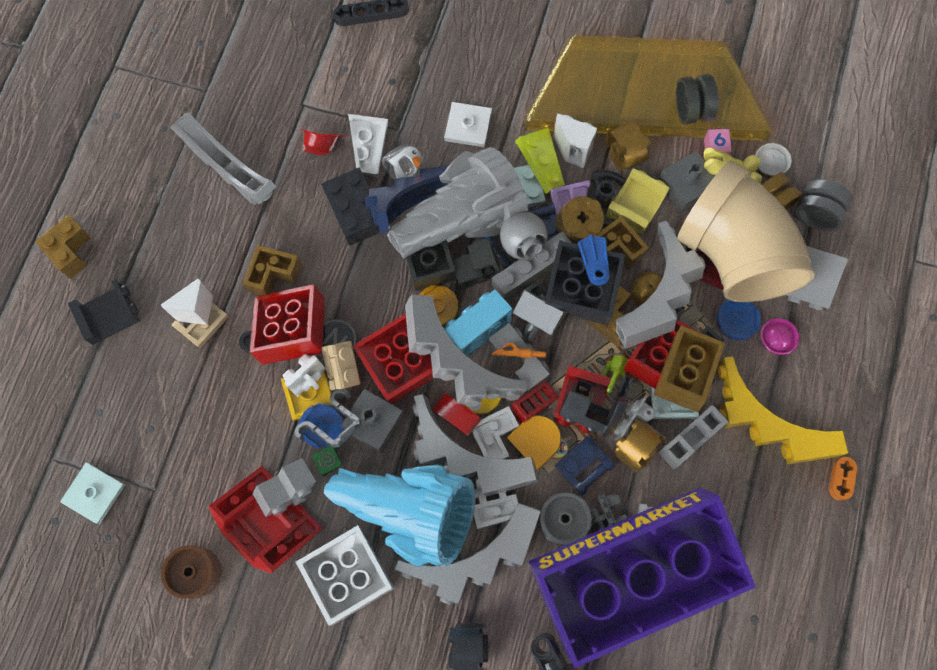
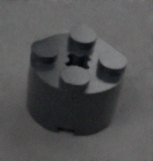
[449,623,489,670]

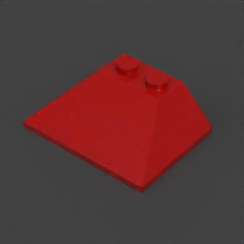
[209,466,323,574]

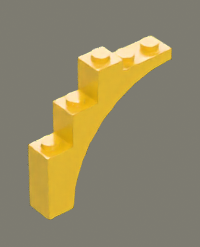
[717,356,848,464]

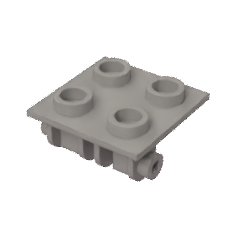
[613,397,655,441]

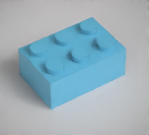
[444,290,512,357]

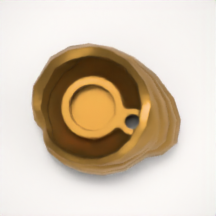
[630,272,663,306]

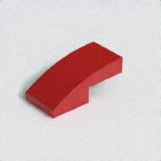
[432,393,481,437]

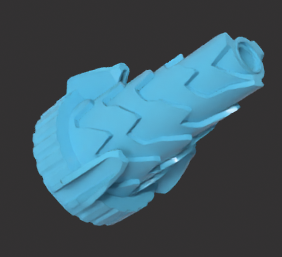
[324,465,475,567]

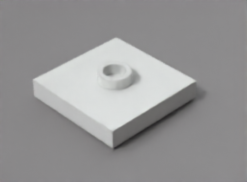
[444,102,492,147]

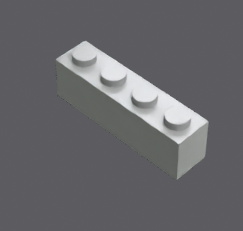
[492,231,571,301]

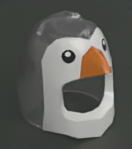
[382,144,423,181]

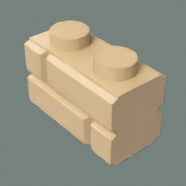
[321,341,360,390]

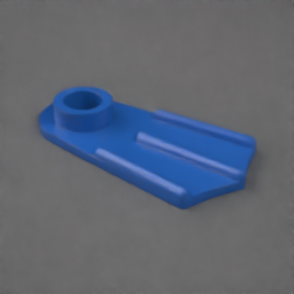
[578,235,609,286]

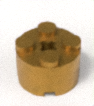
[606,121,650,170]
[555,196,604,244]
[615,419,666,474]

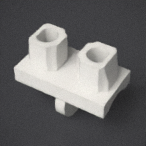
[283,354,326,397]

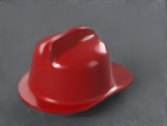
[300,129,349,156]

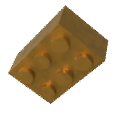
[654,326,725,413]

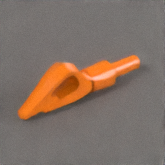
[492,342,545,359]

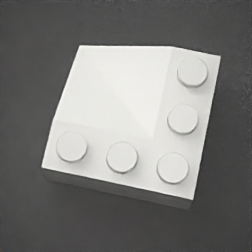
[296,526,395,626]

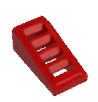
[509,381,559,425]

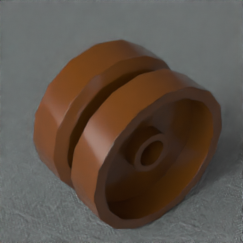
[161,545,221,599]

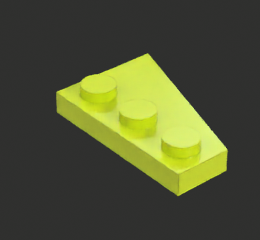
[515,128,565,194]

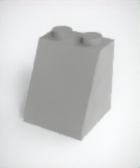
[786,246,848,310]

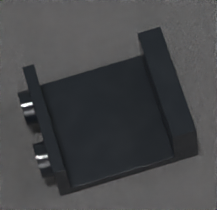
[68,279,140,345]

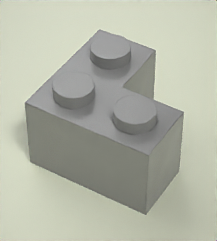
[253,458,316,517]

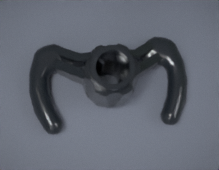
[591,170,626,228]

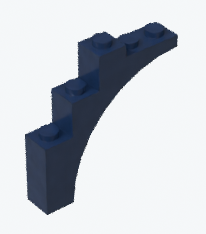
[365,165,449,233]

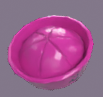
[761,318,799,355]

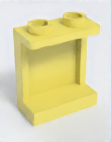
[606,168,670,236]

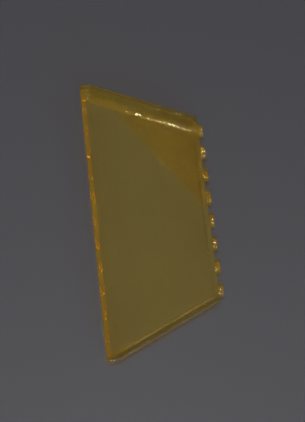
[523,35,771,141]

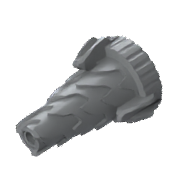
[387,147,528,259]

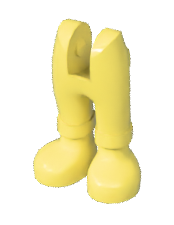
[704,148,762,184]

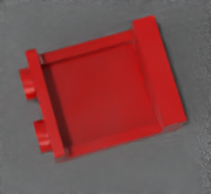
[553,366,612,434]

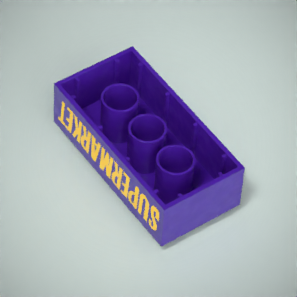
[528,487,756,668]

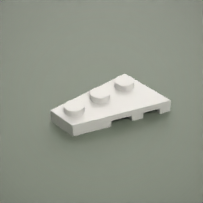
[348,114,389,178]

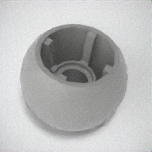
[500,212,548,260]

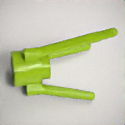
[600,355,628,393]

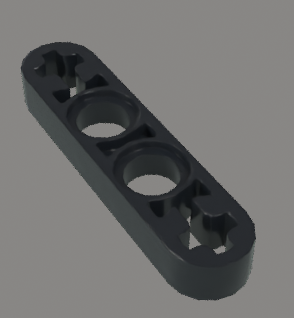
[333,0,409,26]

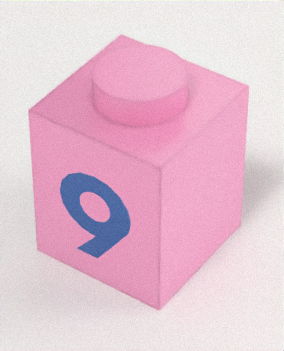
[704,129,732,155]

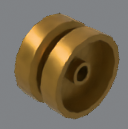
[762,172,803,211]

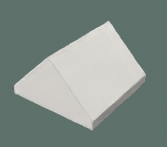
[161,279,213,325]

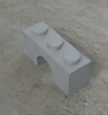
[488,323,550,393]
[658,405,728,470]

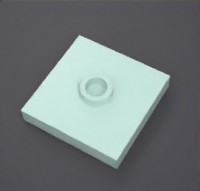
[60,463,125,525]

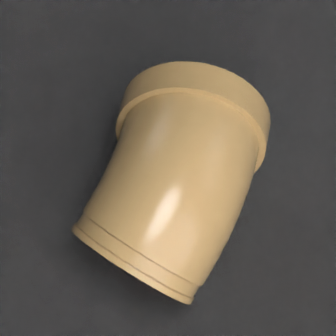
[677,160,815,302]

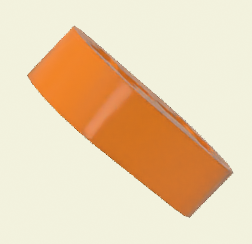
[829,457,857,501]

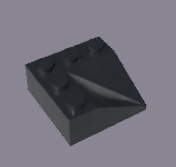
[545,240,625,325]

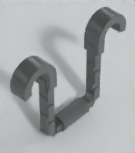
[294,389,361,448]

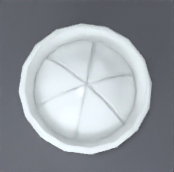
[756,143,792,177]

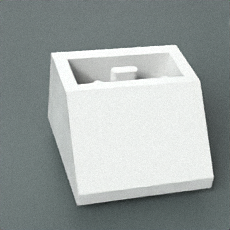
[554,113,597,168]

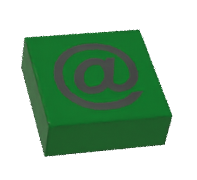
[312,445,343,476]

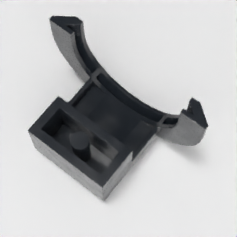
[560,372,634,438]

